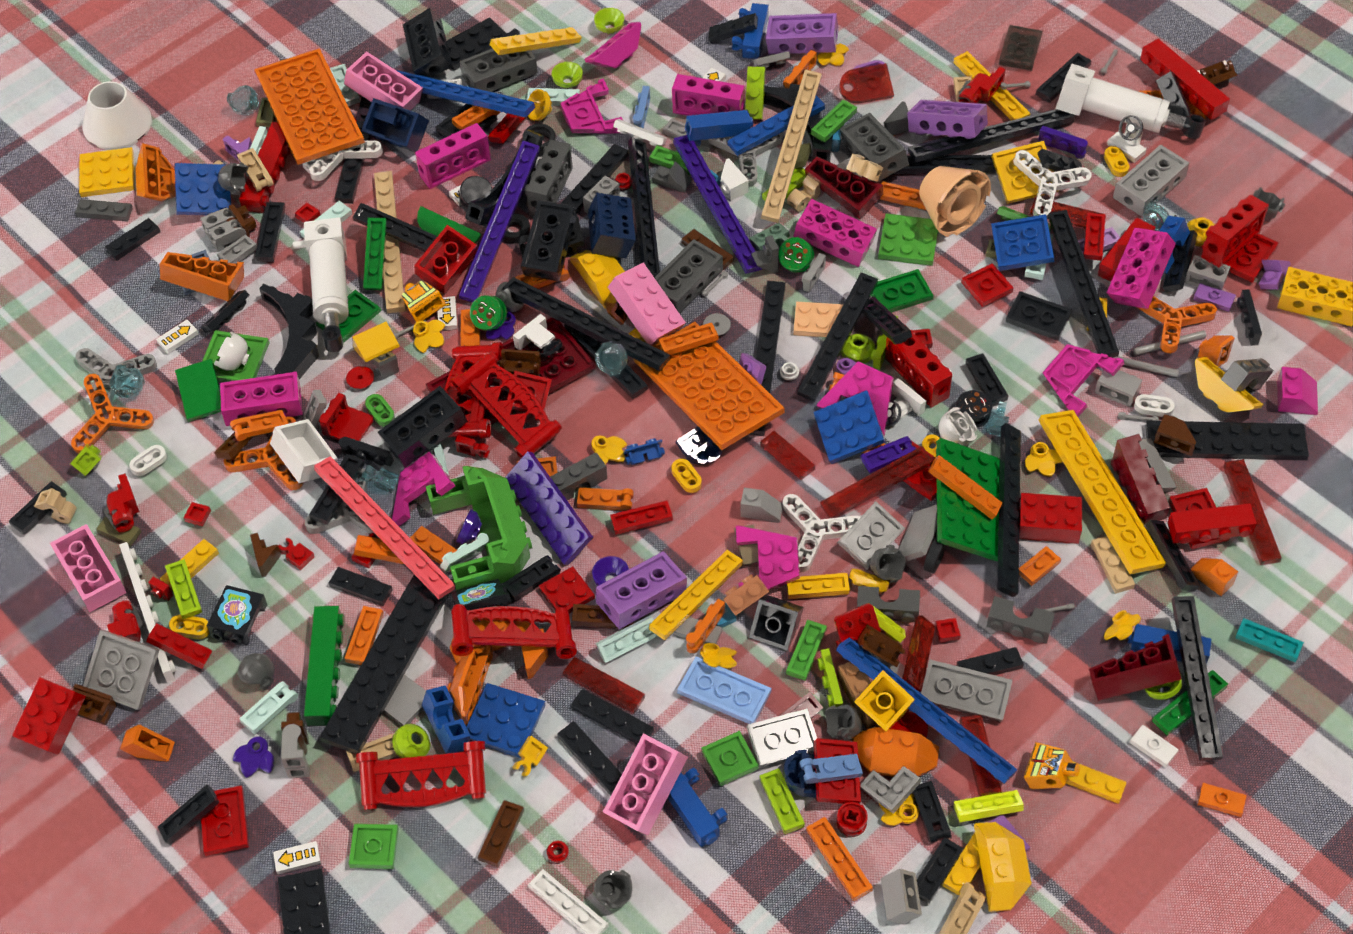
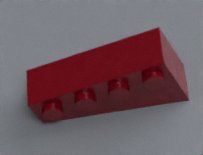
[805,156,884,219]
[1111,434,1170,524]
[1089,634,1182,701]

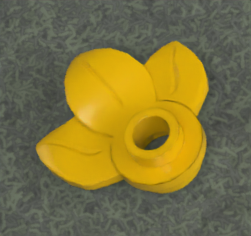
[817,43,849,66]
[413,320,445,353]
[591,435,627,465]
[1025,442,1063,477]
[1104,610,1141,640]
[700,643,737,668]
[879,793,919,826]

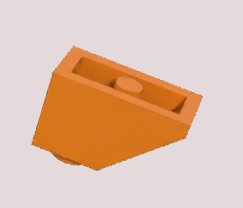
[1198,335,1235,367]
[1191,558,1238,596]
[521,629,551,679]
[120,724,175,762]

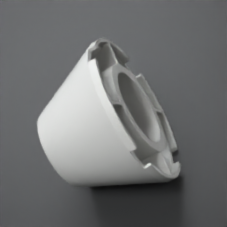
[82,81,152,150]

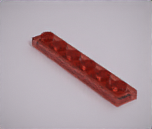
[820,446,933,519]
[1223,459,1282,565]

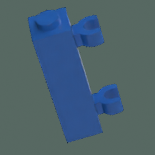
[732,3,769,59]
[684,110,753,146]
[1127,624,1212,665]
[667,767,728,847]

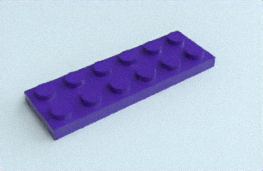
[505,451,594,565]

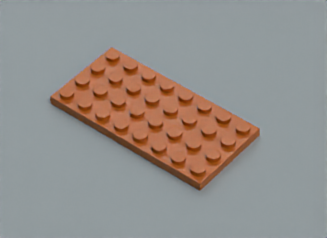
[255,48,365,165]
[634,322,785,450]

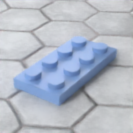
[677,656,772,724]

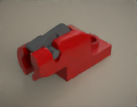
[958,66,1006,103]
[103,473,140,532]
[107,601,144,642]

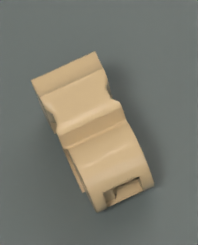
[846,154,883,182]
[787,175,821,212]
[34,488,77,524]

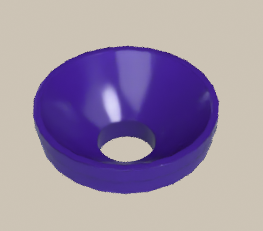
[456,509,482,544]
[592,556,629,586]

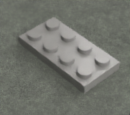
[921,659,1012,722]

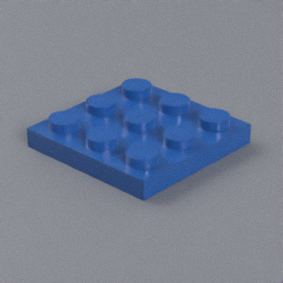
[174,163,231,215]
[991,214,1054,271]
[813,390,886,464]
[466,683,546,759]

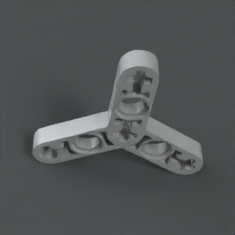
[707,132,784,187]
[76,348,157,414]
[304,468,380,539]

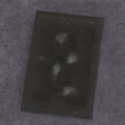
[999,25,1043,71]

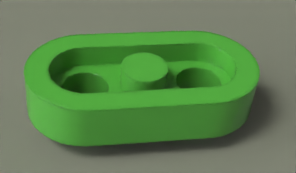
[365,394,395,427]

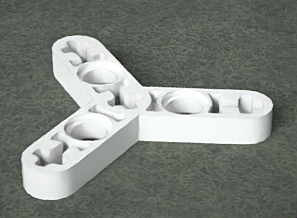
[310,141,383,181]
[1013,150,1092,218]
[783,494,860,572]

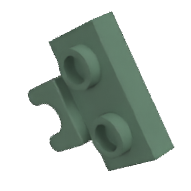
[749,223,790,251]

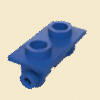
[624,438,665,465]

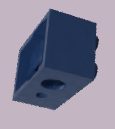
[361,98,429,152]
[588,192,636,259]

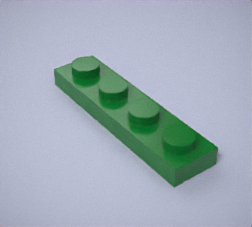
[363,218,387,291]
[1152,670,1228,736]

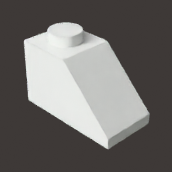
[720,158,748,201]

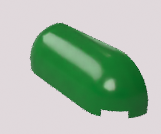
[417,206,482,244]

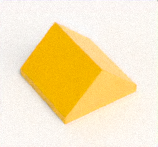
[352,322,400,362]
[854,670,915,731]

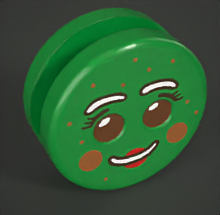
[778,237,814,273]
[470,295,507,330]

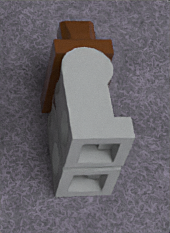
[200,204,257,252]
[281,712,310,779]

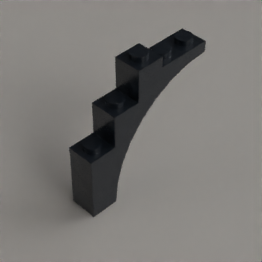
[764,84,833,162]
[465,130,544,225]
[259,283,319,380]

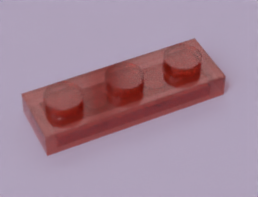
[760,431,815,480]

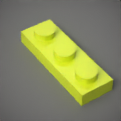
[954,790,1024,822]

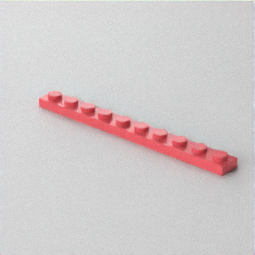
[314,456,455,599]

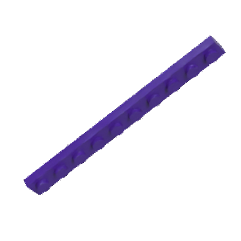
[673,135,762,274]
[459,141,540,303]

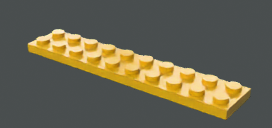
[1038,410,1166,574]

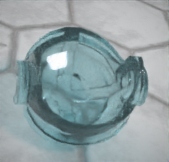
[227,85,259,116]
[1143,199,1177,231]
[595,341,628,377]
[110,364,145,398]

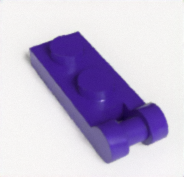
[1038,125,1088,159]
[861,436,919,474]

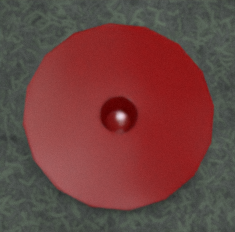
[346,366,374,389]

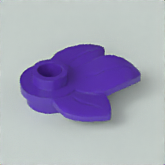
[486,311,516,340]
[233,736,274,778]

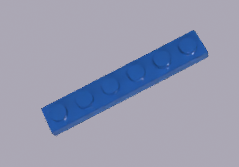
[727,95,825,156]

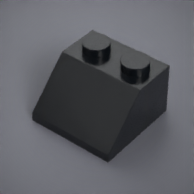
[749,594,804,651]

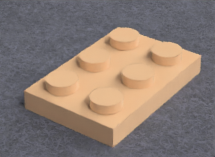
[794,301,844,337]

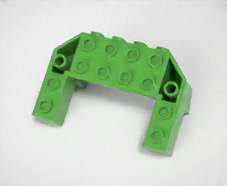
[426,466,533,590]

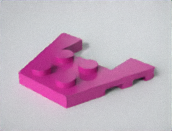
[560,78,623,133]
[1043,344,1125,417]
[816,361,894,437]
[392,452,455,526]
[736,525,800,590]

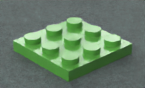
[878,213,938,266]
[203,330,270,382]

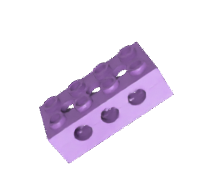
[766,13,839,54]
[907,99,988,139]
[596,551,687,629]

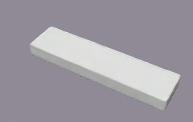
[528,869,609,934]

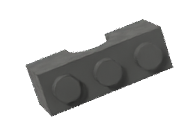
[1221,358,1274,391]
[550,453,608,500]
[857,586,920,623]
[986,596,1055,644]

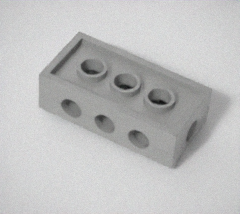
[1113,145,1189,217]

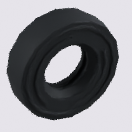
[503,214,531,243]
[924,537,946,573]

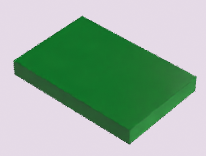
[871,269,934,313]
[315,290,382,343]
[175,359,221,422]

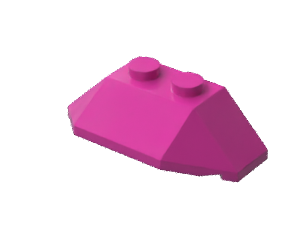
[584,22,641,68]

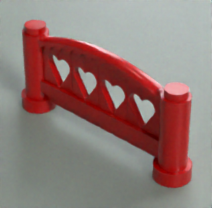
[444,342,503,439]
[451,352,562,459]
[451,604,577,659]
[356,741,486,810]

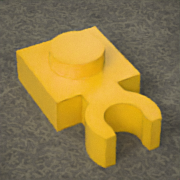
[513,736,548,776]

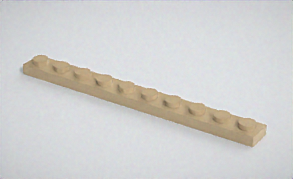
[761,69,822,223]
[374,171,406,314]

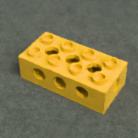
[1277,267,1353,327]

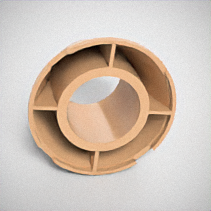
[919,166,991,237]

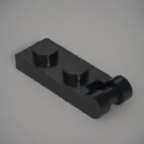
[339,437,394,467]
[503,555,561,601]
[912,781,952,844]

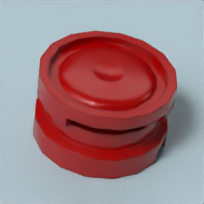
[836,802,868,837]

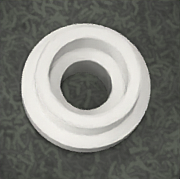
[780,362,799,380]

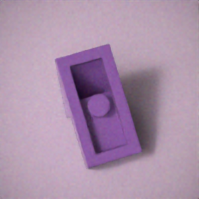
[223,135,252,161]
[1259,260,1291,290]

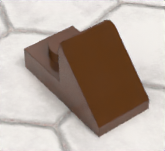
[250,533,281,577]

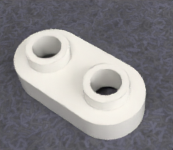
[1134,394,1174,417]
[129,445,167,476]

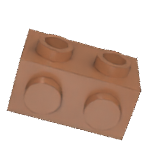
[724,574,769,616]

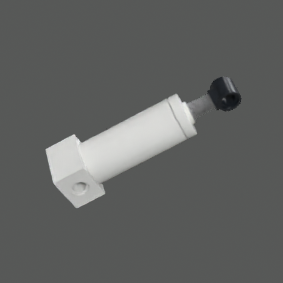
[1056,64,1206,139]
[293,217,349,352]

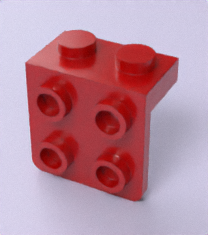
[319,392,374,441]
[834,603,881,647]

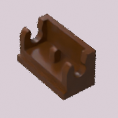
[1197,60,1238,85]
[500,349,541,376]
[857,624,905,667]
[73,684,117,725]

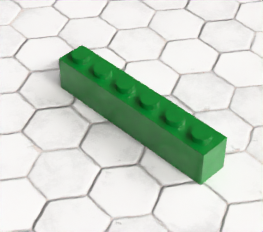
[304,606,345,726]

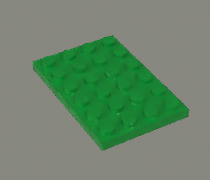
[936,438,1000,562]

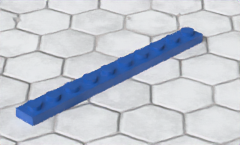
[396,70,535,118]
[836,637,1018,784]

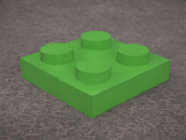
[701,731,759,786]
[349,824,399,869]

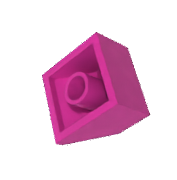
[1277,367,1318,415]

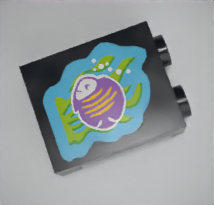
[451,579,511,610]
[207,585,267,645]

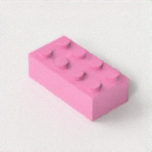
[344,51,423,111]
[608,262,686,346]
[50,524,126,612]
[603,733,688,835]

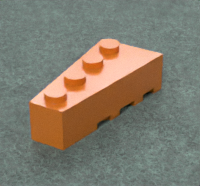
[159,252,244,302]

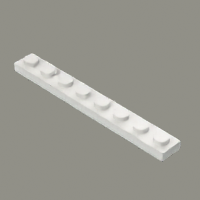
[119,542,177,683]

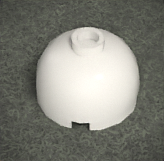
[214,332,250,370]
[938,407,977,446]

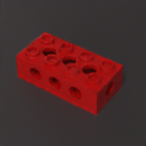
[1201,194,1269,268]
[885,325,952,408]

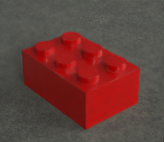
[414,225,477,294]
[1019,493,1082,544]
[12,677,86,755]

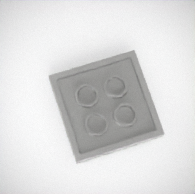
[83,630,160,710]

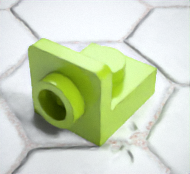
[70,444,102,476]

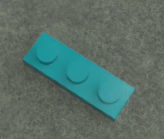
[1235,618,1304,663]

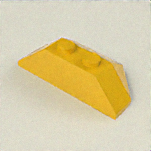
[570,250,625,308]
[1195,357,1263,412]
[974,822,1032,912]

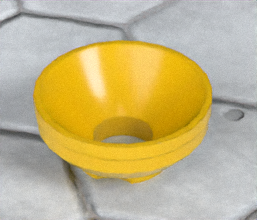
[528,89,552,121]
[1187,217,1215,247]

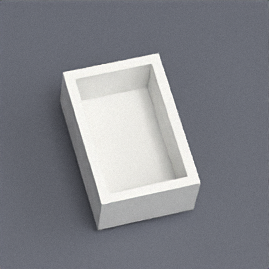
[270,419,338,483]

